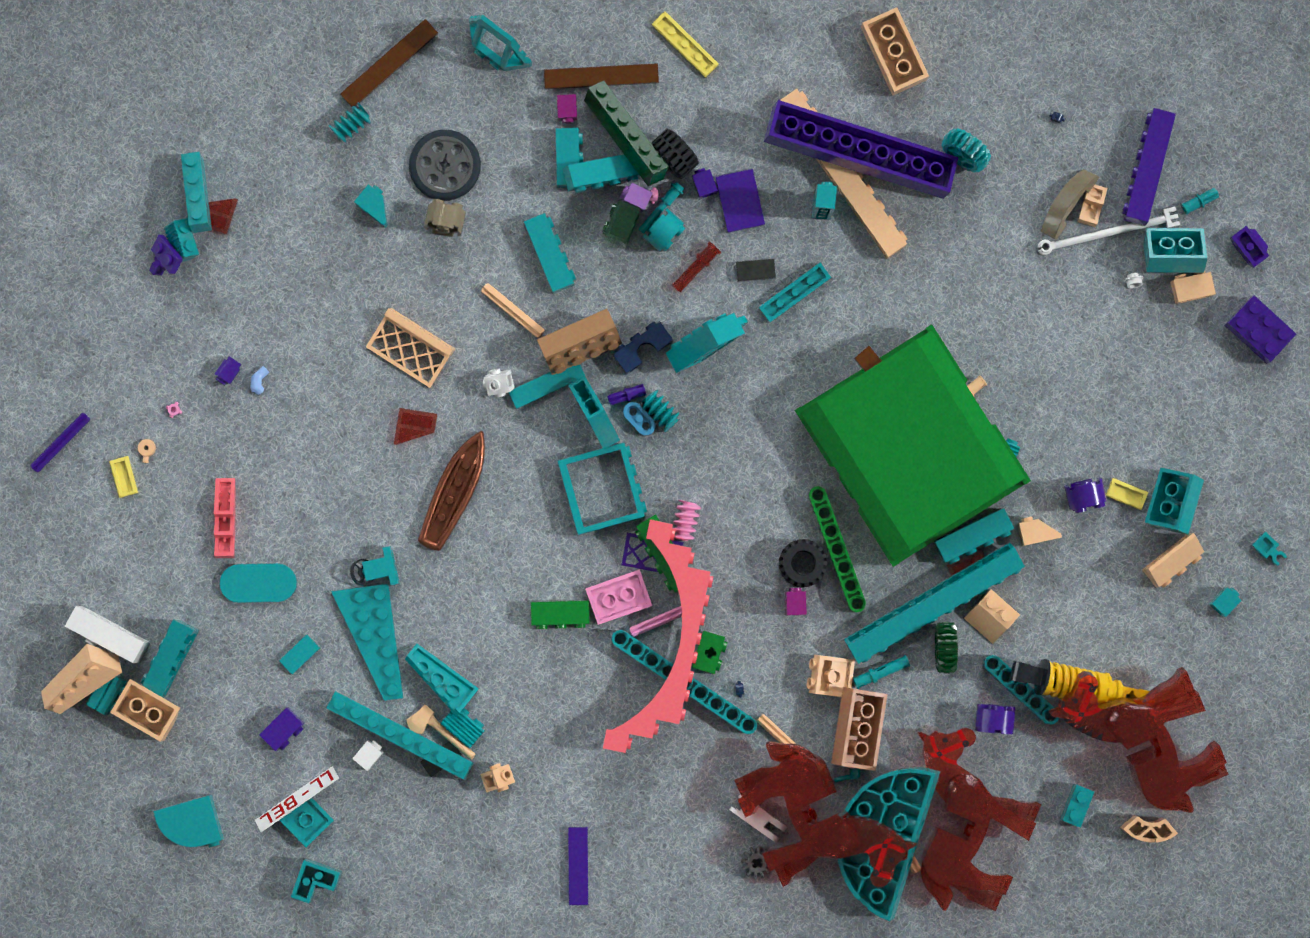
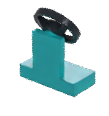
[350,546,400,586]

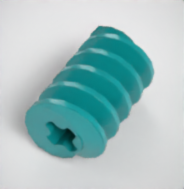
[328,102,371,143]
[640,389,680,432]

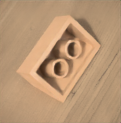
[1142,533,1204,588]
[110,679,180,742]

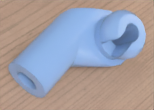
[250,366,270,395]

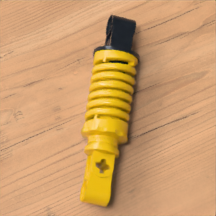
[1009,659,1156,711]

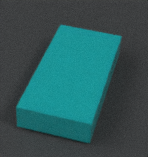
[279,634,320,675]

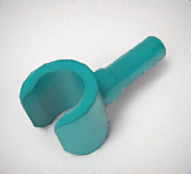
[834,768,860,783]

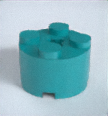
[642,208,685,252]

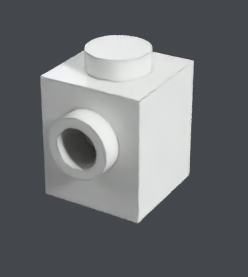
[353,740,384,771]

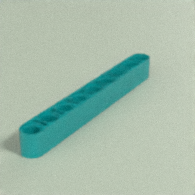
[612,630,757,734]

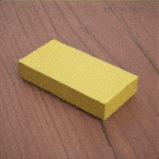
[109,456,138,498]
[1106,478,1149,510]

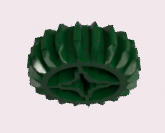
[934,621,958,674]

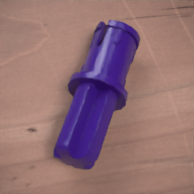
[607,383,646,405]

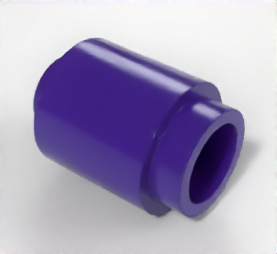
[214,356,241,386]

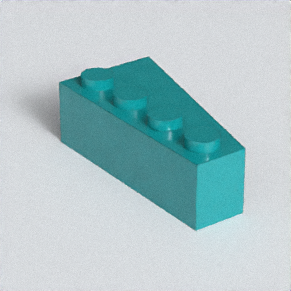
[141,619,199,698]

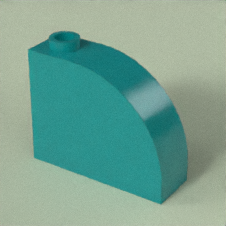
[568,376,620,449]
[153,795,224,848]

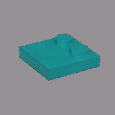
[279,798,334,848]

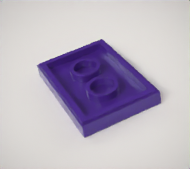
[716,169,765,233]

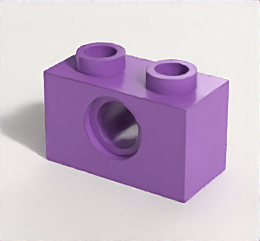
[620,183,653,213]

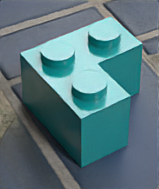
[291,859,343,903]

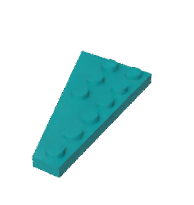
[331,584,404,701]

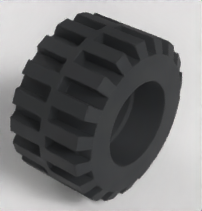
[651,128,699,179]
[778,539,827,588]

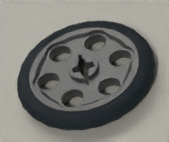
[409,129,481,201]

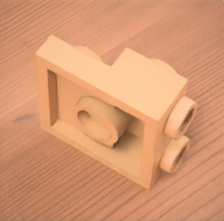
[807,655,855,697]

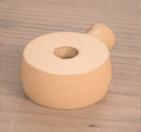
[138,439,156,463]

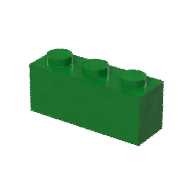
[531,600,590,629]

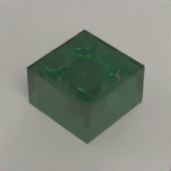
[602,200,640,249]

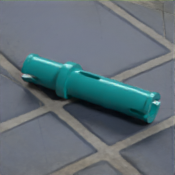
[853,655,910,689]

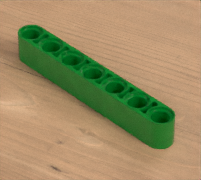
[808,486,866,613]

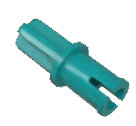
[1181,188,1219,215]

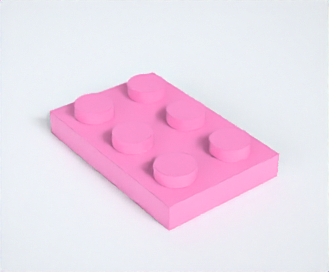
[586,569,652,625]

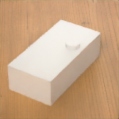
[65,606,150,663]

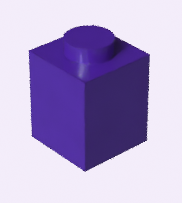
[692,168,718,200]

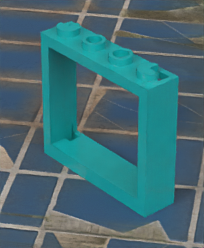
[558,443,647,536]

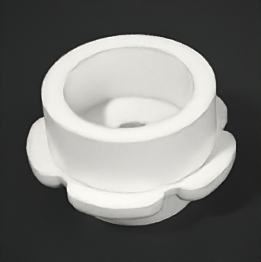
[1125,273,1143,289]

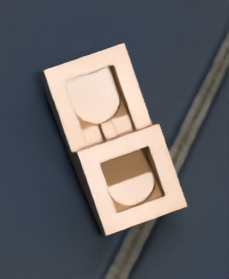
[1077,185,1108,228]

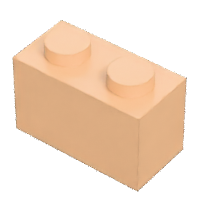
[1171,271,1216,304]

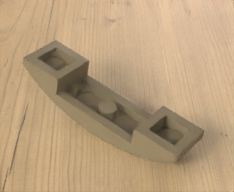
[1041,169,1099,240]

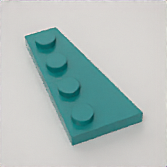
[405,644,479,717]

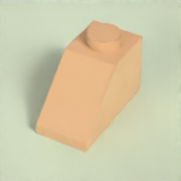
[1017,517,1062,546]

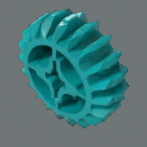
[941,128,991,173]

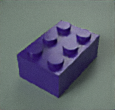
[1224,295,1296,364]

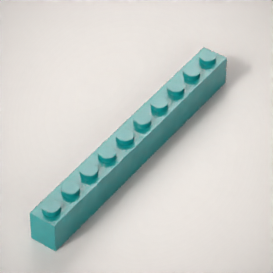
[844,542,1025,664]

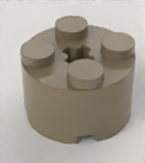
[424,199,466,237]

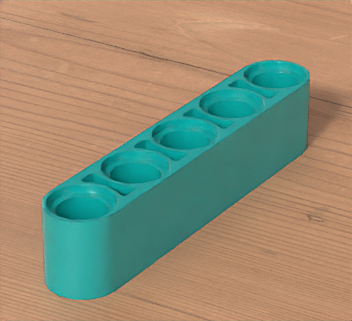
[983,655,1059,725]

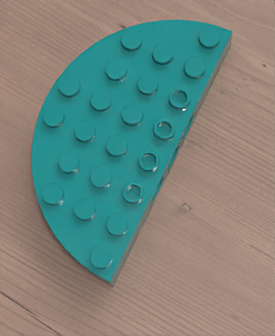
[836,767,940,921]

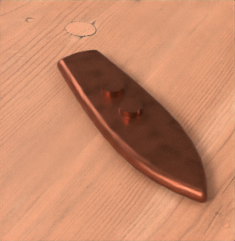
[418,431,485,551]

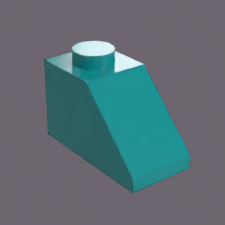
[354,184,388,228]

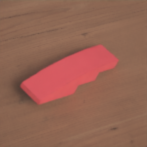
[214,478,235,558]

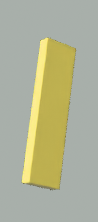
[652,11,719,78]

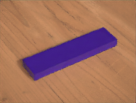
[568,827,589,905]

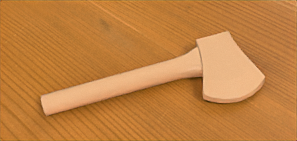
[406,705,476,760]

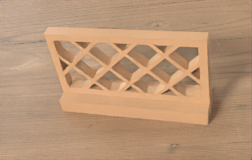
[366,308,455,388]

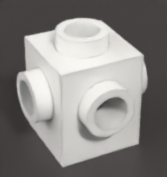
[483,369,515,398]

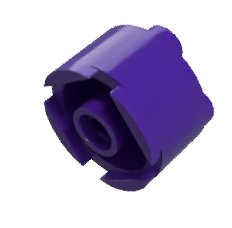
[1064,477,1107,513]
[975,704,1015,734]

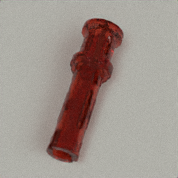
[672,241,721,293]

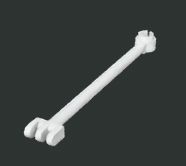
[1037,207,1180,255]

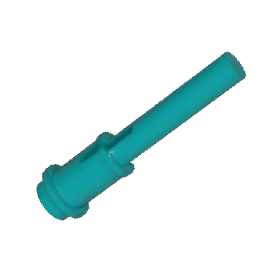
[638,182,684,234]

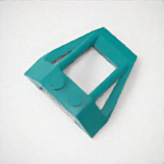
[469,15,532,71]

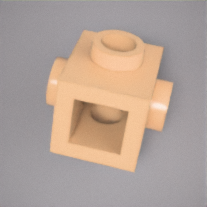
[480,763,515,792]

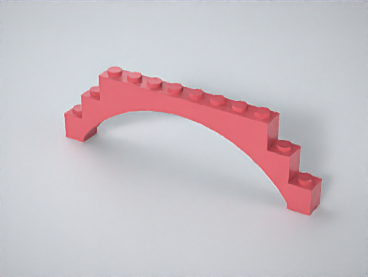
[603,520,713,753]

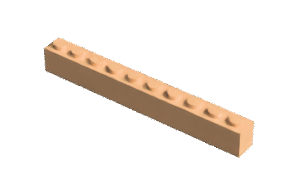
[781,89,907,259]

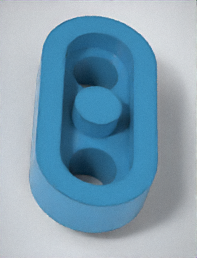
[623,402,656,436]

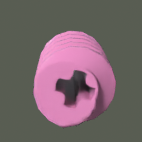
[672,500,701,541]

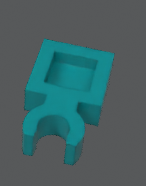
[1251,531,1287,566]

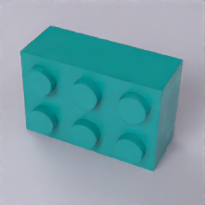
[1143,228,1207,273]
[1145,467,1204,535]

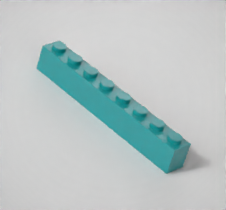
[327,691,474,780]

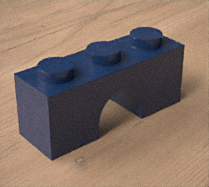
[613,321,673,375]

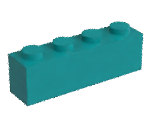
[181,151,212,233]
[563,154,640,193]
[811,182,837,220]
[524,213,576,294]
[934,508,1014,564]

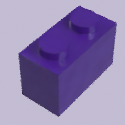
[259,707,305,751]

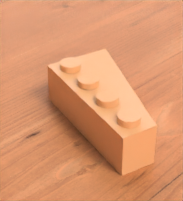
[41,644,122,714]

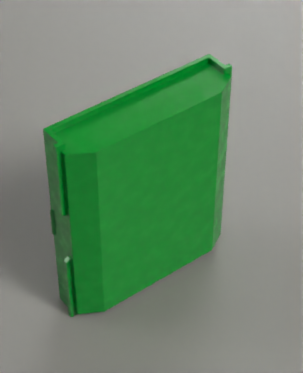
[794,324,1031,567]

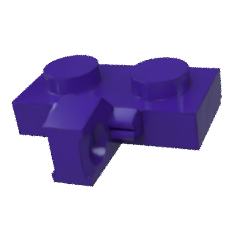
[149,235,183,276]

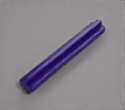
[30,413,90,472]

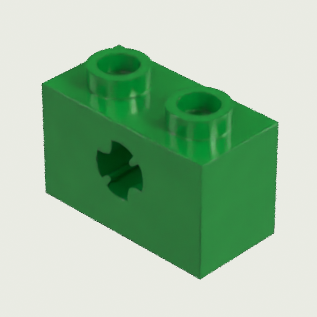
[692,631,728,674]

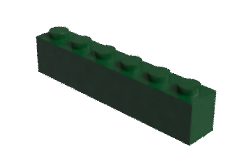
[584,81,668,187]

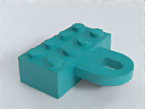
[666,313,748,373]

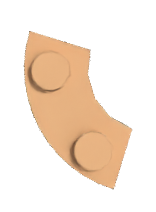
[1120,815,1178,842]

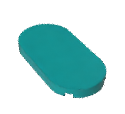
[220,563,297,603]

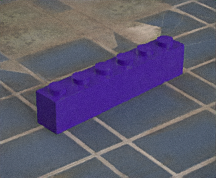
[1122,108,1176,226]

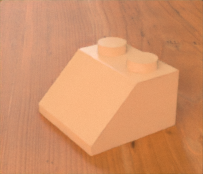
[964,589,1020,644]

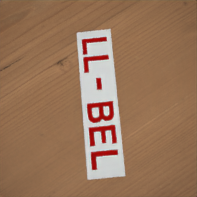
[255,766,339,832]

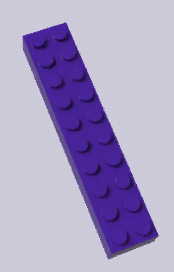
[764,100,959,199]

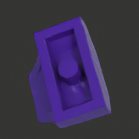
[1230,226,1269,268]

